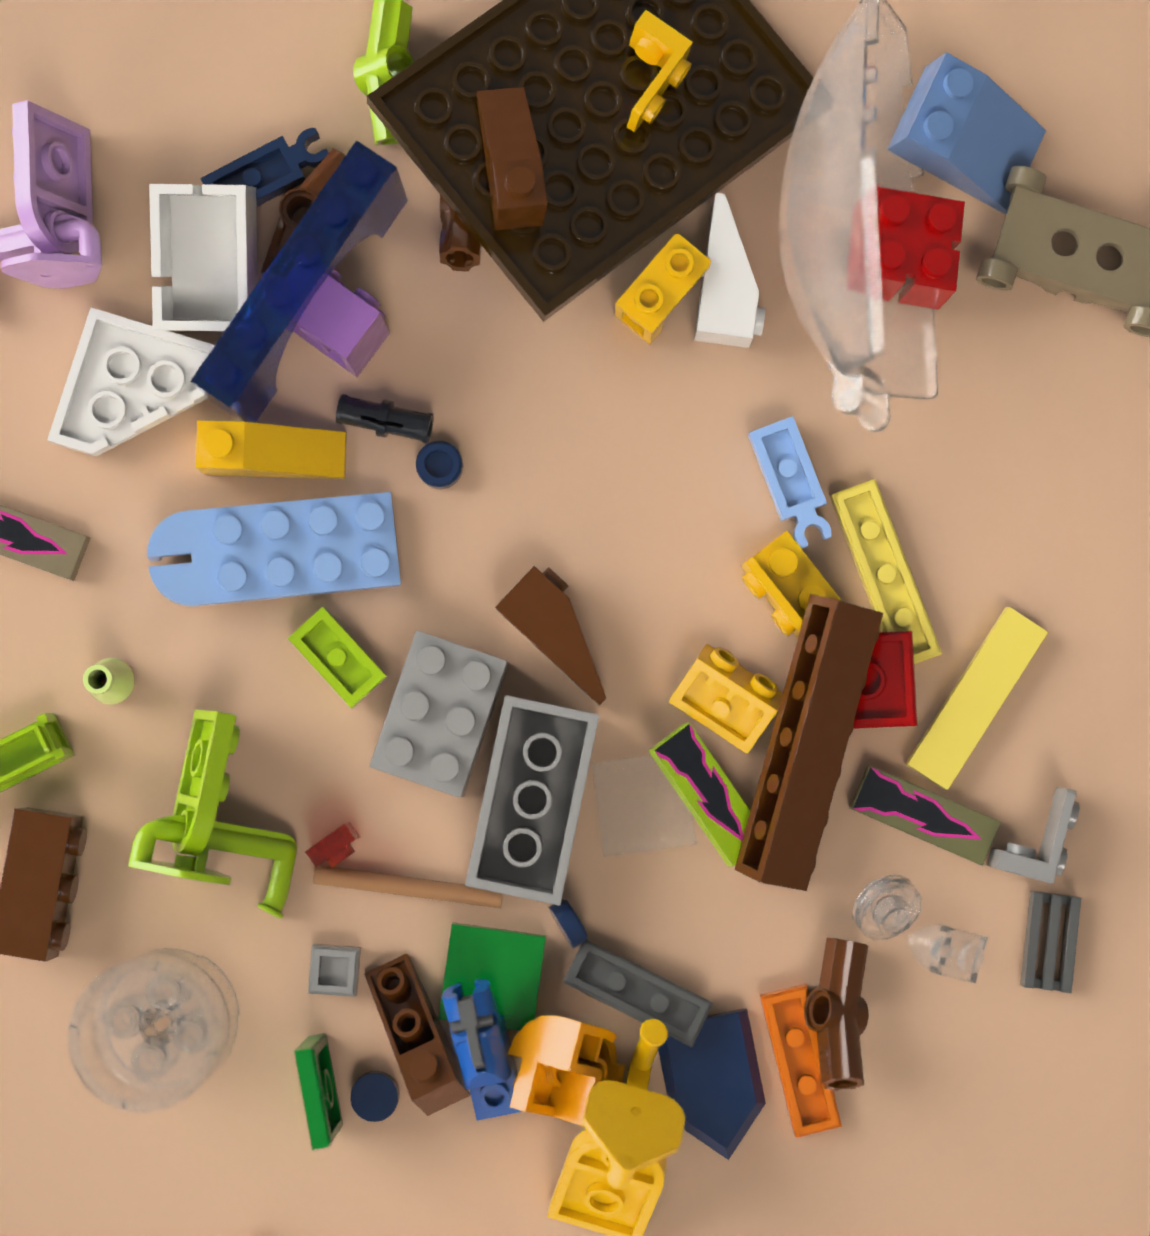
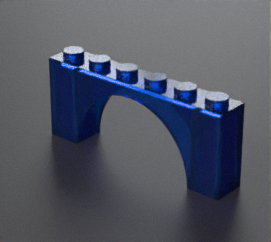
[190,140,408,423]

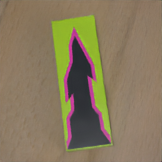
[648,722,750,867]

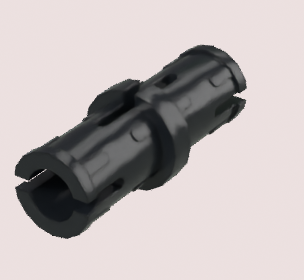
[336,394,434,443]

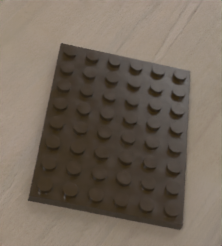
[367,0,833,322]

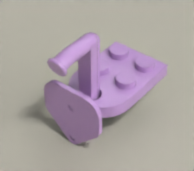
[0,100,102,288]

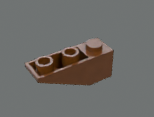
[364,953,471,1116]

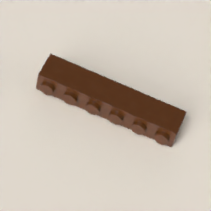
[735,593,883,891]

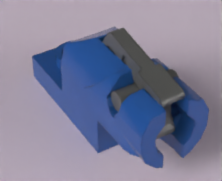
[442,979,523,1121]

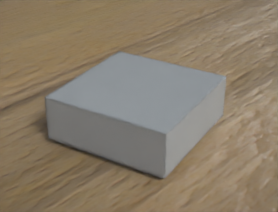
[308,944,361,997]

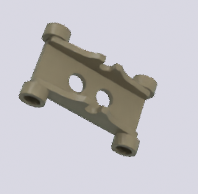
[976,166,1150,337]

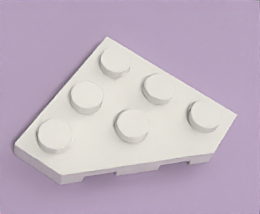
[47,308,227,457]

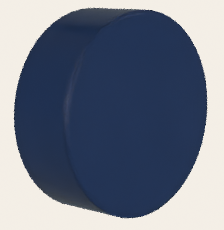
[416,441,463,489]
[548,899,588,948]
[350,1071,400,1122]

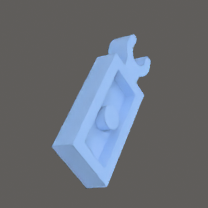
[748,416,831,549]

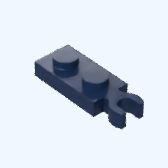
[200,128,329,207]

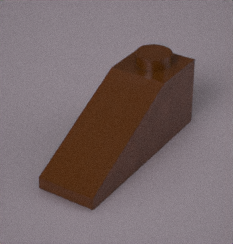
[476,87,548,230]
[495,566,606,706]

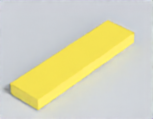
[830,479,942,664]
[905,607,1048,790]

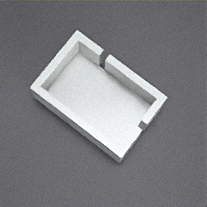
[149,184,258,332]

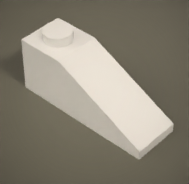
[694,193,766,348]

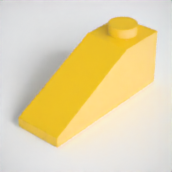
[195,420,347,479]

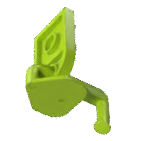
[128,709,297,919]

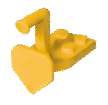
[547,1019,685,1236]

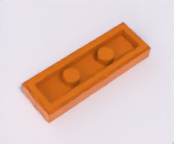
[759,984,842,1138]

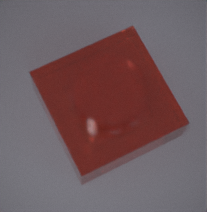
[305,822,361,868]

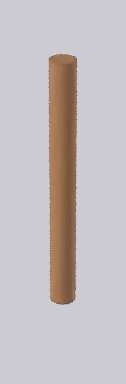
[313,865,503,908]

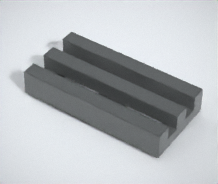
[1020,891,1081,993]

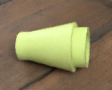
[83,658,134,705]

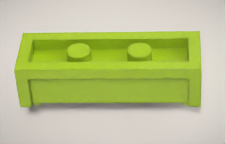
[0,713,75,793]

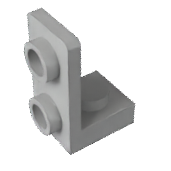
[987,788,1079,884]

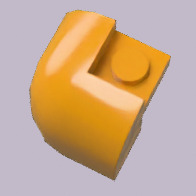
[507,1016,625,1127]

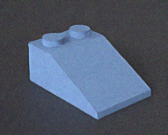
[887,52,1046,214]

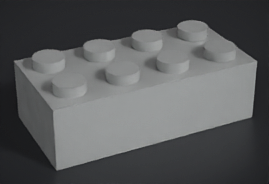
[465,695,599,906]

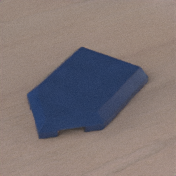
[658,1008,766,1160]

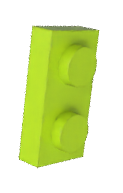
[288,606,388,708]

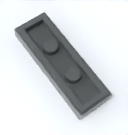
[563,940,713,1048]

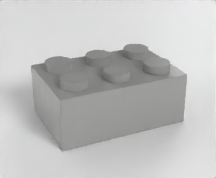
[369,630,509,798]

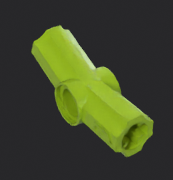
[353,0,414,146]

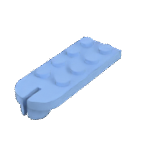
[147,492,401,607]

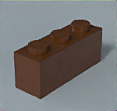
[0,807,87,962]

